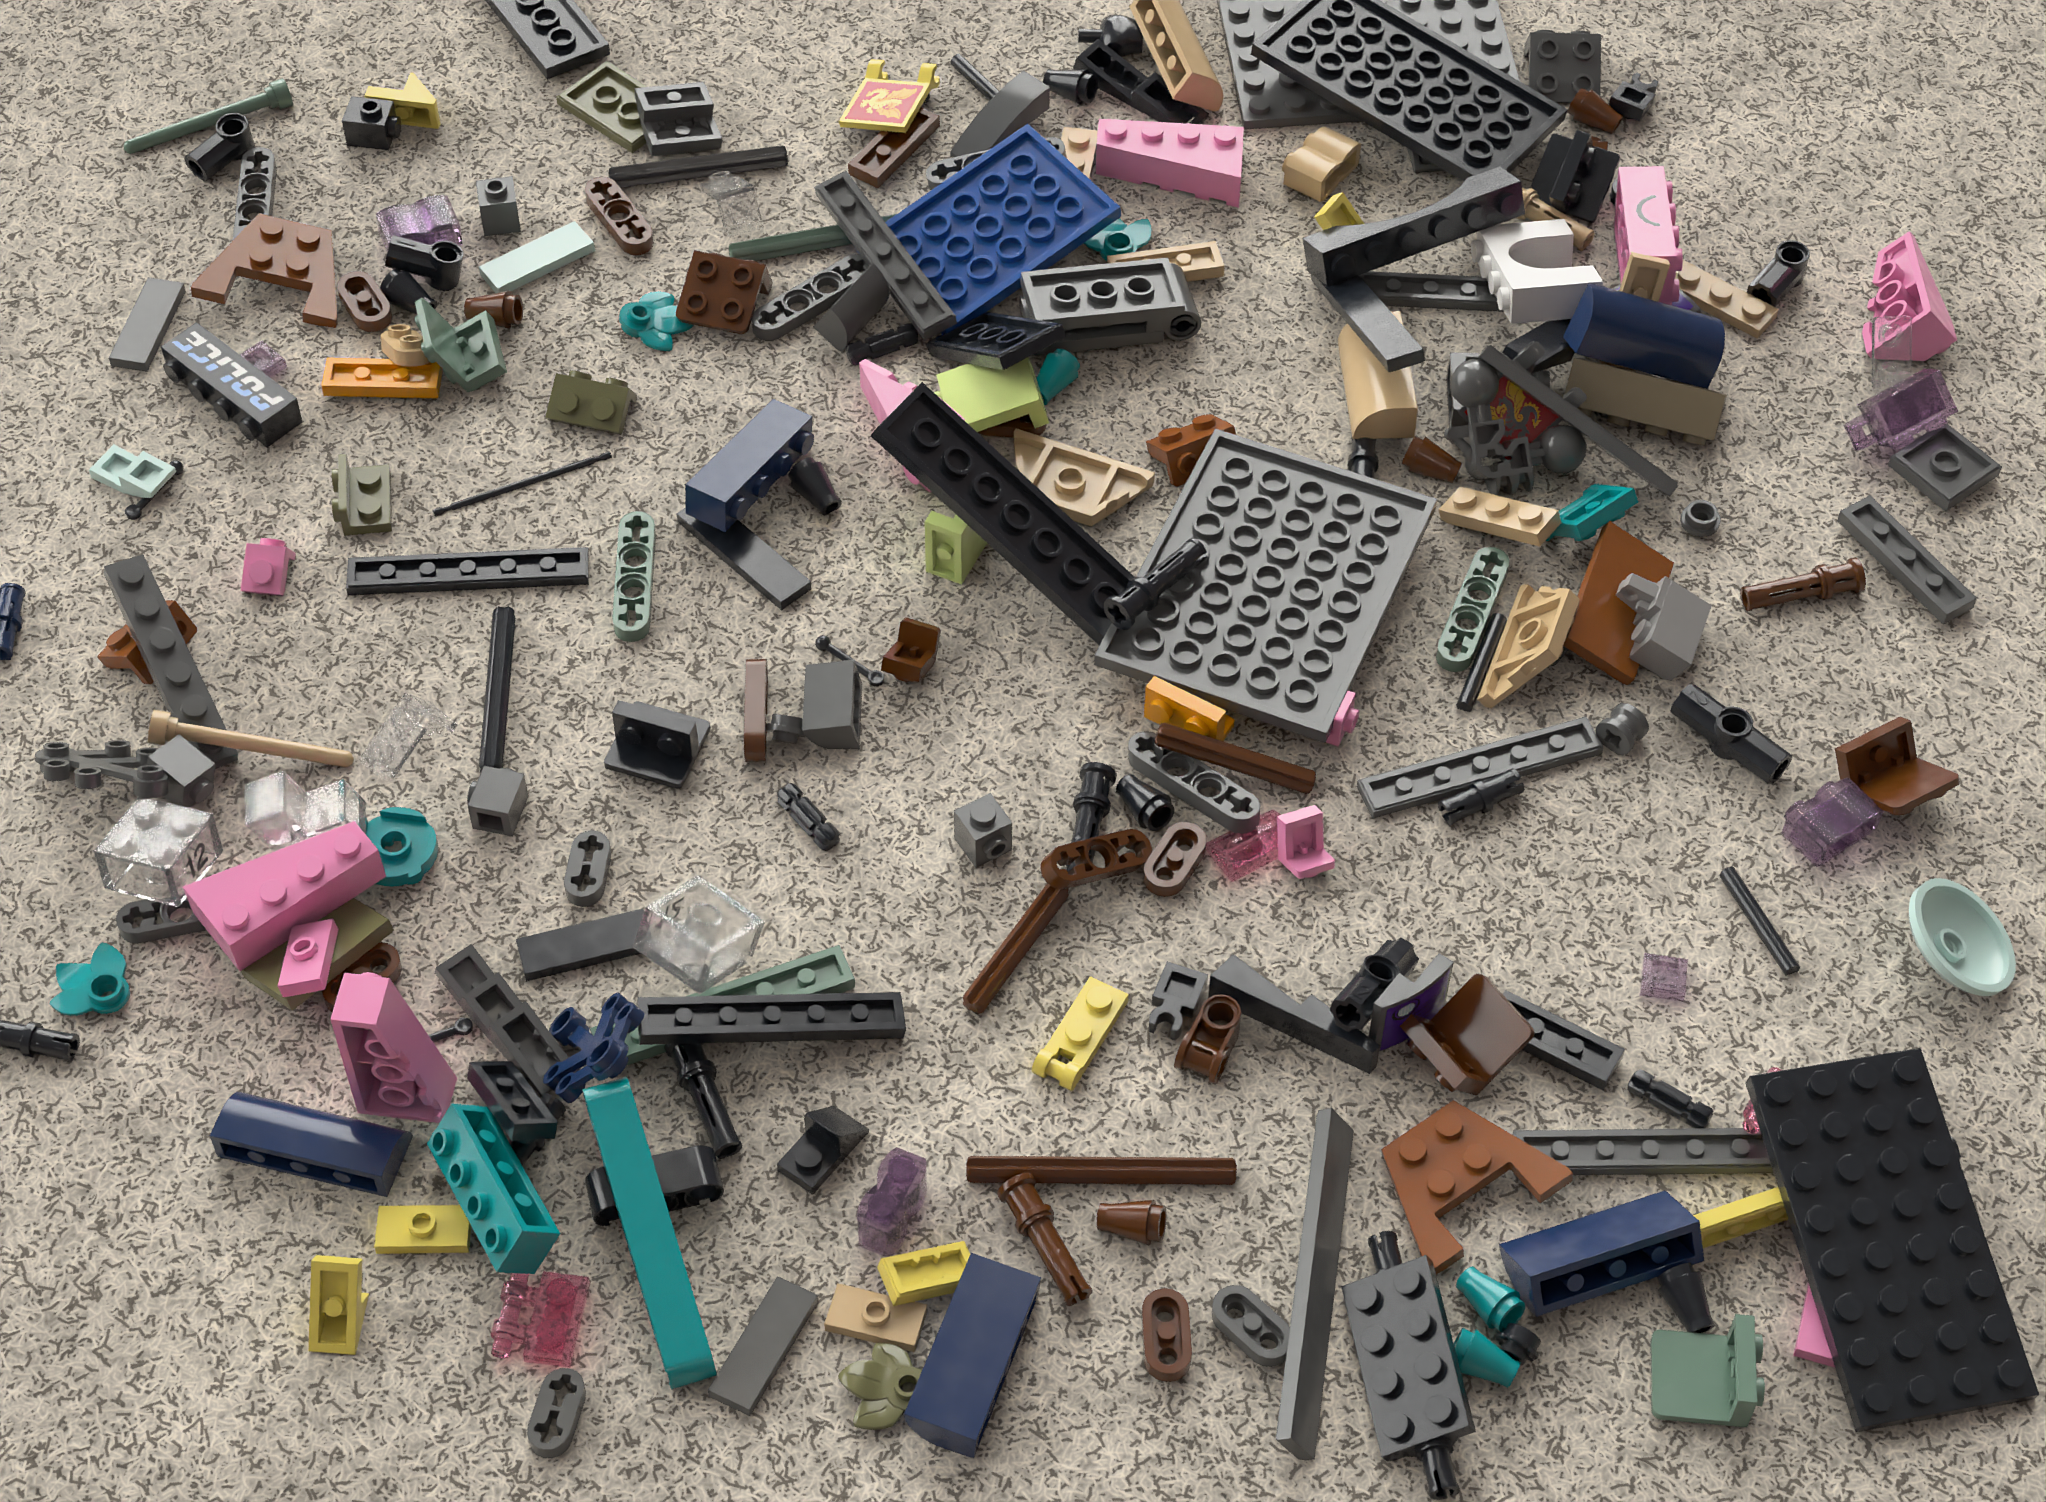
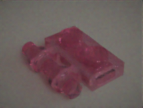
[491,1271,590,1368]

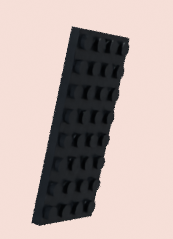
[1250,0,1568,181]
[1745,1048,2039,1432]

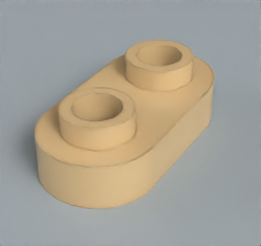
[381,324,430,366]

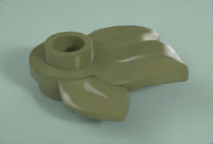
[838,1343,922,1430]

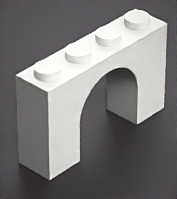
[1471,219,1603,324]

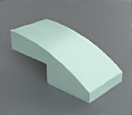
[89,444,176,498]

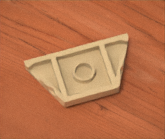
[1014,428,1155,527]
[1477,584,1580,708]

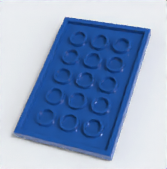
[857,123,1121,334]

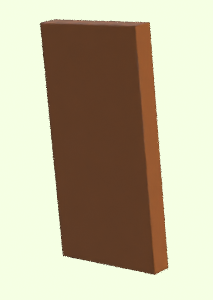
[1563,521,1674,685]

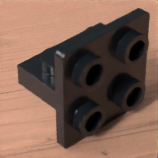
[1530,130,1620,223]
[604,700,711,789]

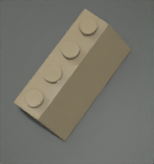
[1564,358,1728,446]

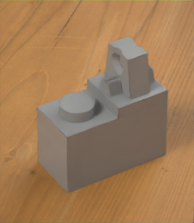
[1615,573,1712,681]

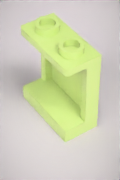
[934,357,1049,432]
[925,511,987,585]

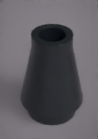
[1043,69,1098,105]
[380,269,437,315]
[788,457,842,516]
[1116,774,1175,831]
[1657,1263,1715,1333]

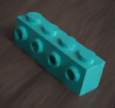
[427,1103,561,1274]

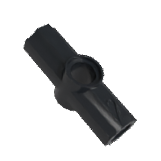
[1670,684,1793,784]
[1329,937,1419,1032]

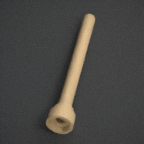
[148,710,354,767]

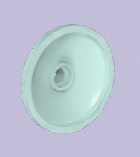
[1909,878,2016,996]

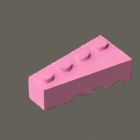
[1096,119,1244,208]
[183,821,386,971]
[330,972,457,1123]

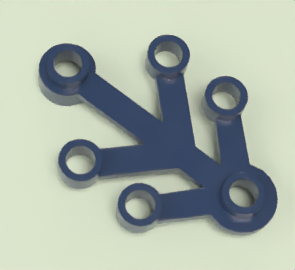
[543,992,645,1103]

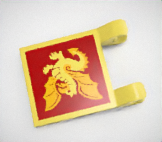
[839,59,940,133]

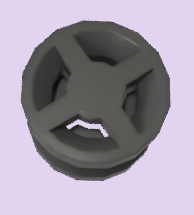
[1596,703,1649,756]

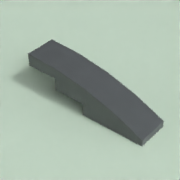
[435,944,578,1096]

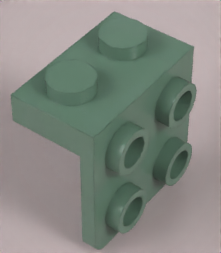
[415,298,507,392]
[1650,1314,1765,1428]

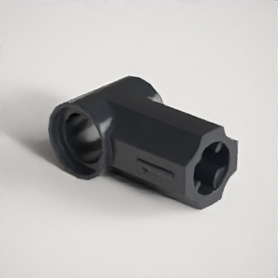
[184,113,256,181]
[385,235,464,291]
[1747,240,1810,307]

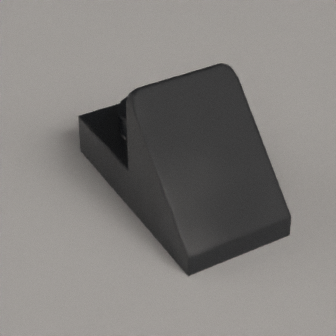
[777,1106,869,1195]

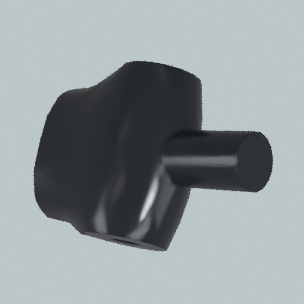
[1078,14,1143,57]

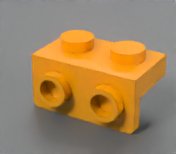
[1144,676,1235,741]

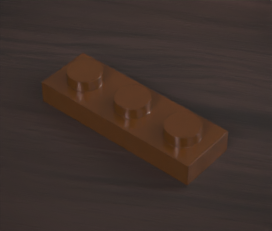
[848,107,940,189]

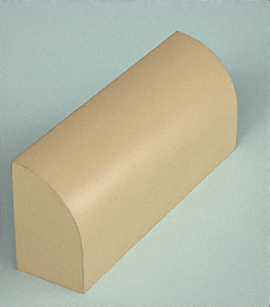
[1129,0,1223,111]
[1338,311,1418,439]

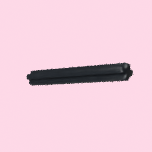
[608,145,788,188]
[479,606,516,773]

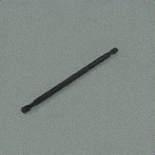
[432,451,612,516]

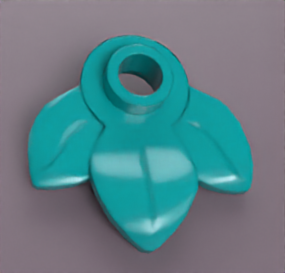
[1083,218,1152,261]
[619,291,694,351]
[49,942,130,1016]

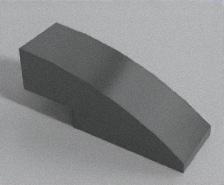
[950,71,1050,157]

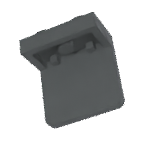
[1524,30,1601,104]

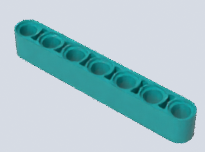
[582,1076,717,1390]

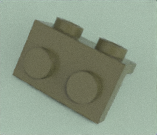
[545,370,637,435]

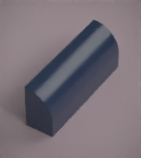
[1563,283,1725,389]
[209,1092,413,1197]
[1499,1190,1704,1317]
[904,1253,1041,1459]

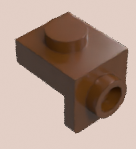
[881,617,941,683]

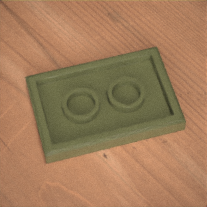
[556,61,647,153]
[241,898,394,1011]

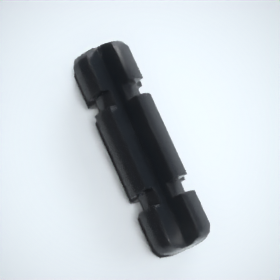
[846,323,918,366]
[777,783,840,851]
[1627,1070,1714,1128]

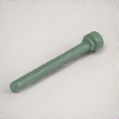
[124,78,294,154]

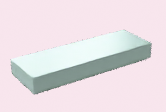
[479,221,595,293]

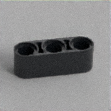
[585,1145,724,1226]

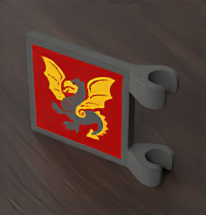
[1456,341,1587,461]

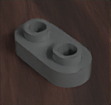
[1212,1285,1290,1367]

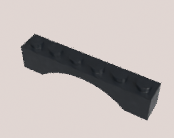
[1302,166,1525,287]

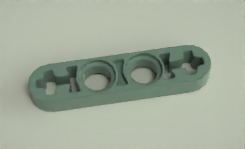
[612,511,656,642]
[1436,547,1509,672]

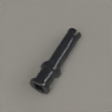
[1103,538,1207,630]
[1065,762,1117,885]
[664,1043,743,1159]

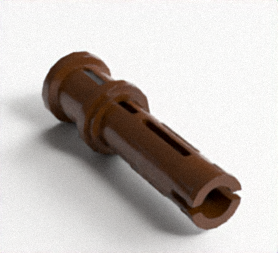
[1740,557,1866,611]
[997,1173,1093,1306]

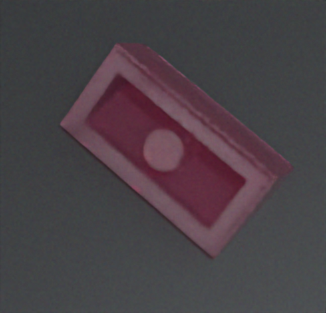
[1206,809,1282,882]

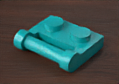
[1546,484,1639,541]

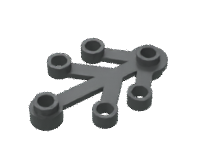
[35,740,169,798]

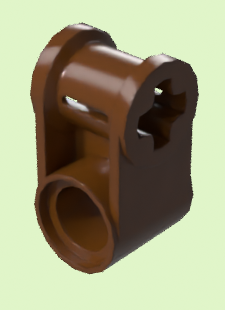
[1174,994,1241,1084]

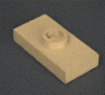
[824,1283,928,1352]

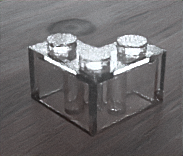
[245,771,366,852]

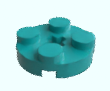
[358,807,439,887]

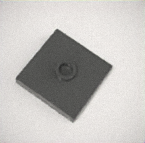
[1888,421,2002,511]

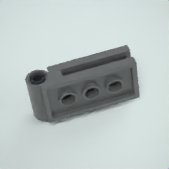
[1019,258,1202,356]

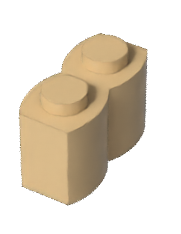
[1282,126,1361,202]

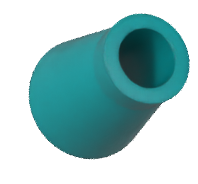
[1036,349,1080,405]
[1456,1266,1526,1332]
[1454,1328,1520,1388]

